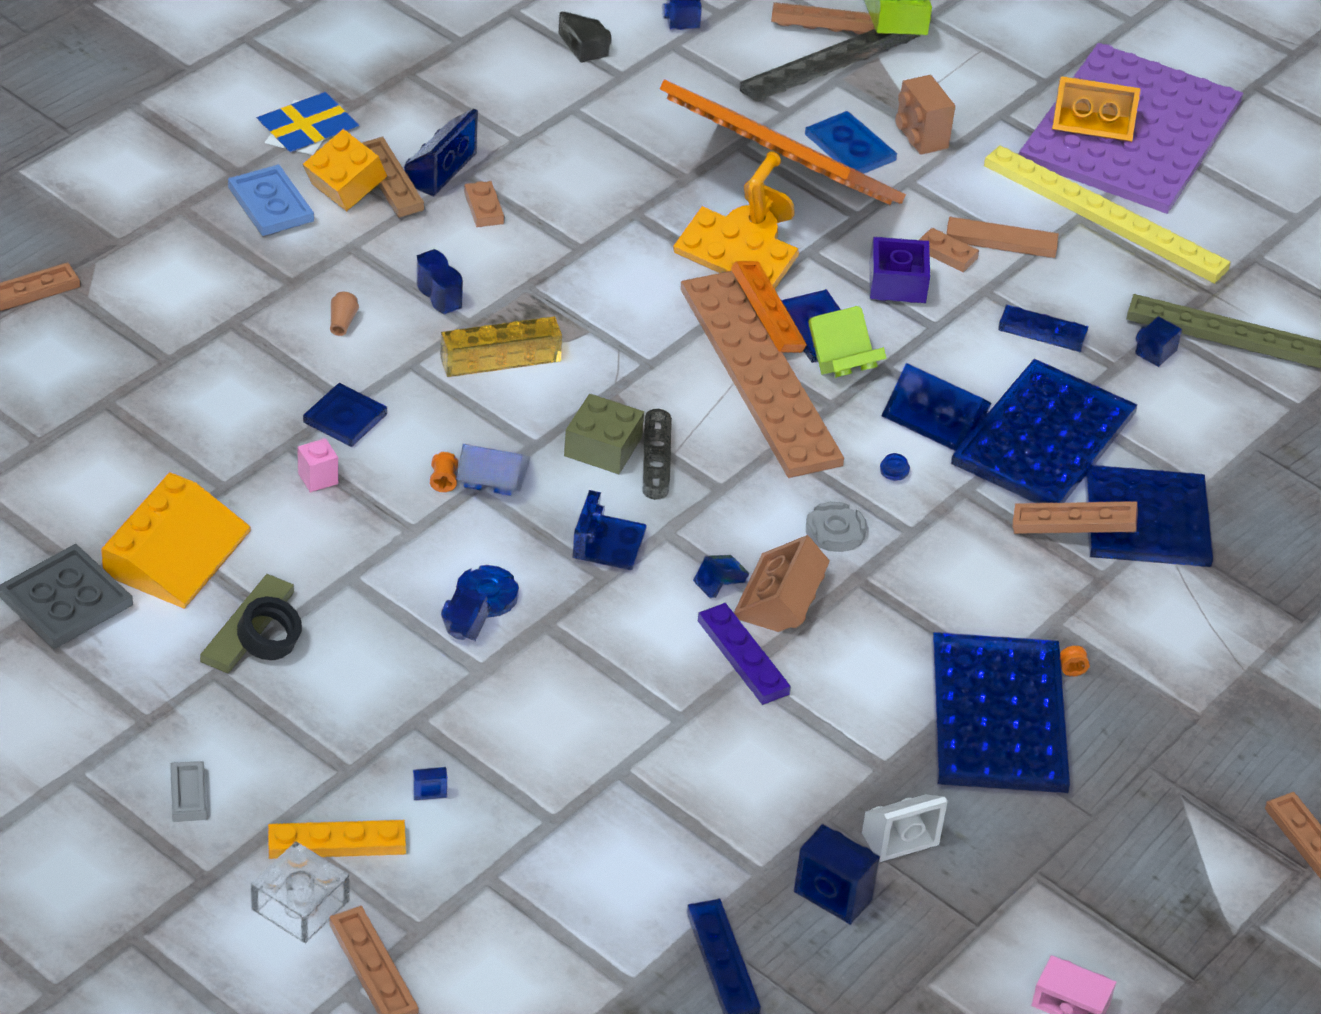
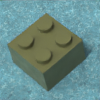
[564,393,645,474]

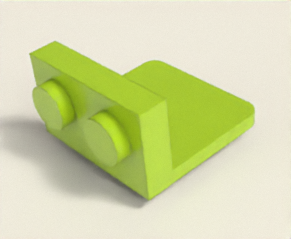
[809,306,887,378]

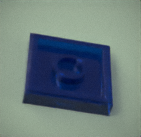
[303,383,387,447]

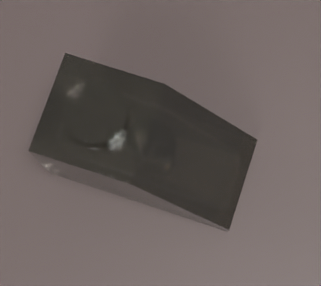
[558,11,612,63]

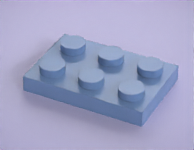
[228,164,314,236]

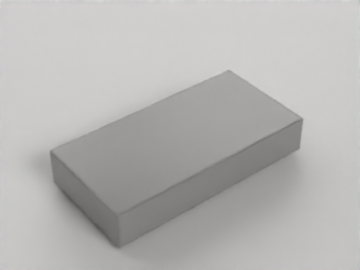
[170,761,207,822]

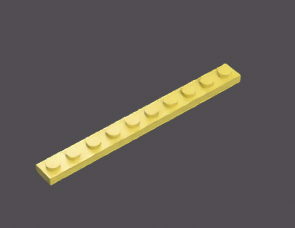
[984,145,1231,284]

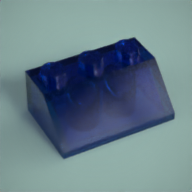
[404,108,478,197]
[881,363,992,453]

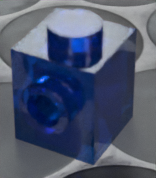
[662,0,702,30]
[1135,316,1182,367]
[441,585,491,641]

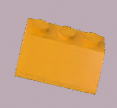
[1052,76,1141,142]

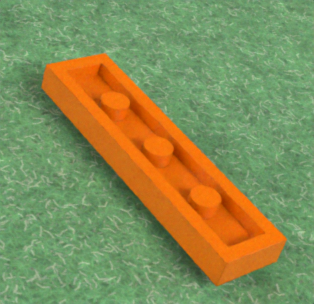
[731,261,807,353]

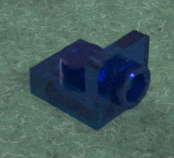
[693,555,750,598]

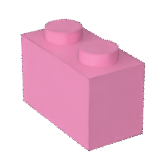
[1031,955,1116,1014]

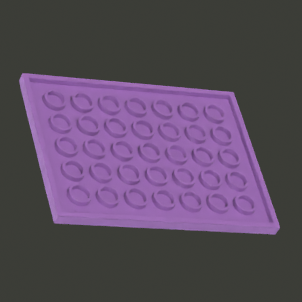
[1019,43,1243,214]

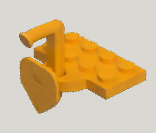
[673,151,799,289]

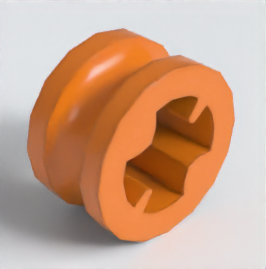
[1059,646,1090,676]

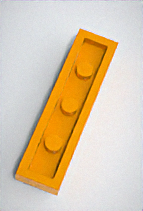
[268,820,406,859]

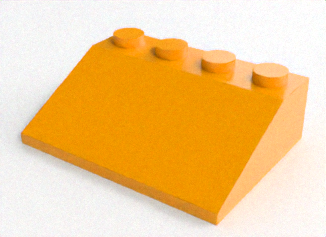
[101,472,251,609]

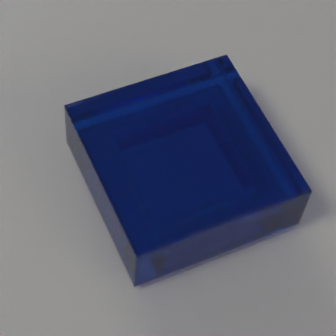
[412,767,448,800]

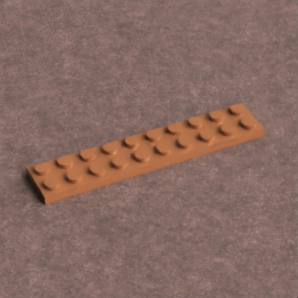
[680,271,844,478]

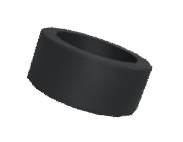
[237,596,302,661]

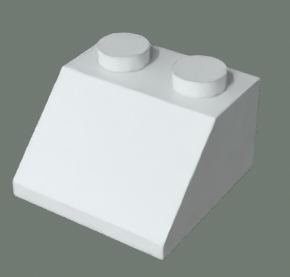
[862,794,948,862]

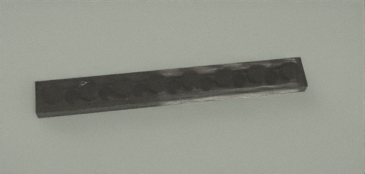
[740,29,920,102]

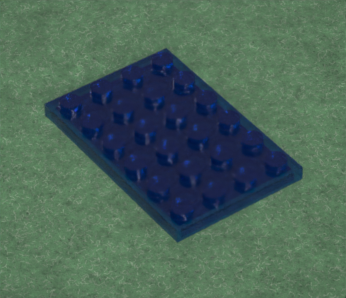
[951,358,1138,503]
[932,632,1070,793]

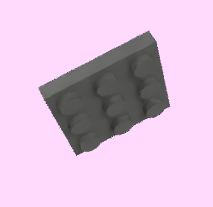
[0,543,133,649]

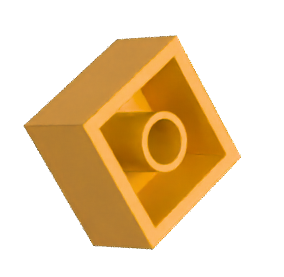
[303,129,387,212]

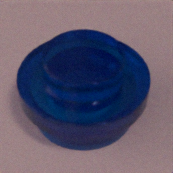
[880,453,910,481]

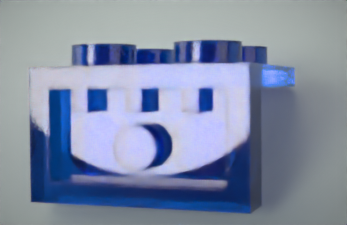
[572,490,647,570]

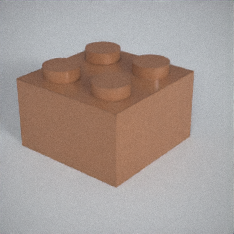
[895,74,956,155]

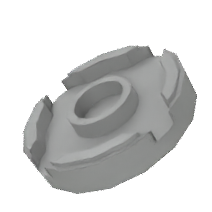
[806,502,867,552]

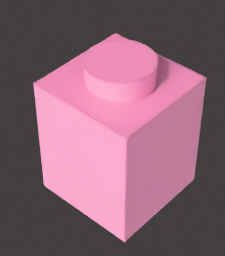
[298,438,338,492]

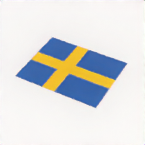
[256,92,360,152]

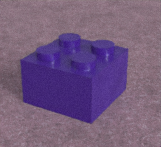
[869,237,930,303]

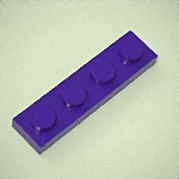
[698,602,791,705]

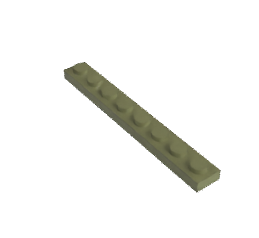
[1126,294,1321,368]

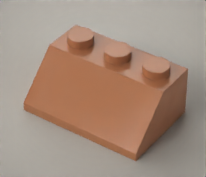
[734,535,830,632]

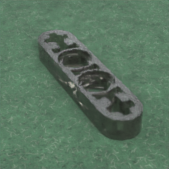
[642,409,672,500]

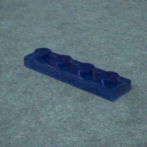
[686,898,761,1014]

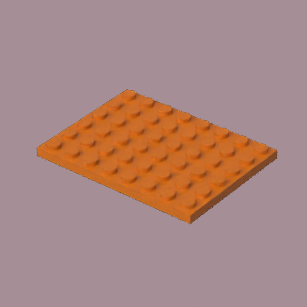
[660,79,906,205]

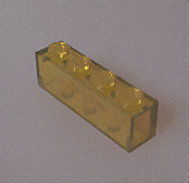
[440,316,562,377]

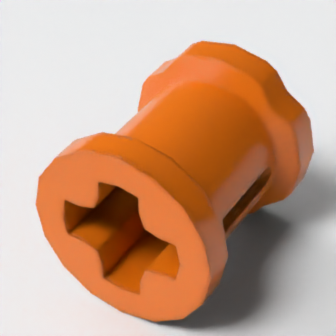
[430,452,459,492]

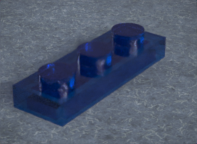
[998,304,1089,352]

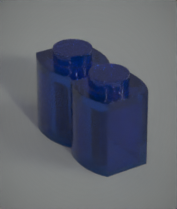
[416,249,463,314]

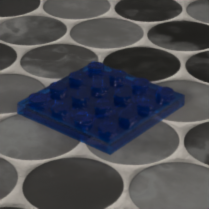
[1084,464,1213,567]

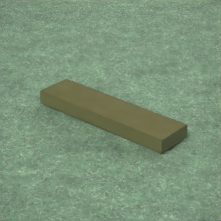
[200,574,294,674]

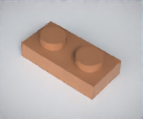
[464,181,504,227]
[919,228,979,272]

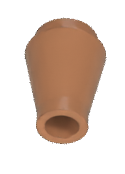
[330,291,359,336]

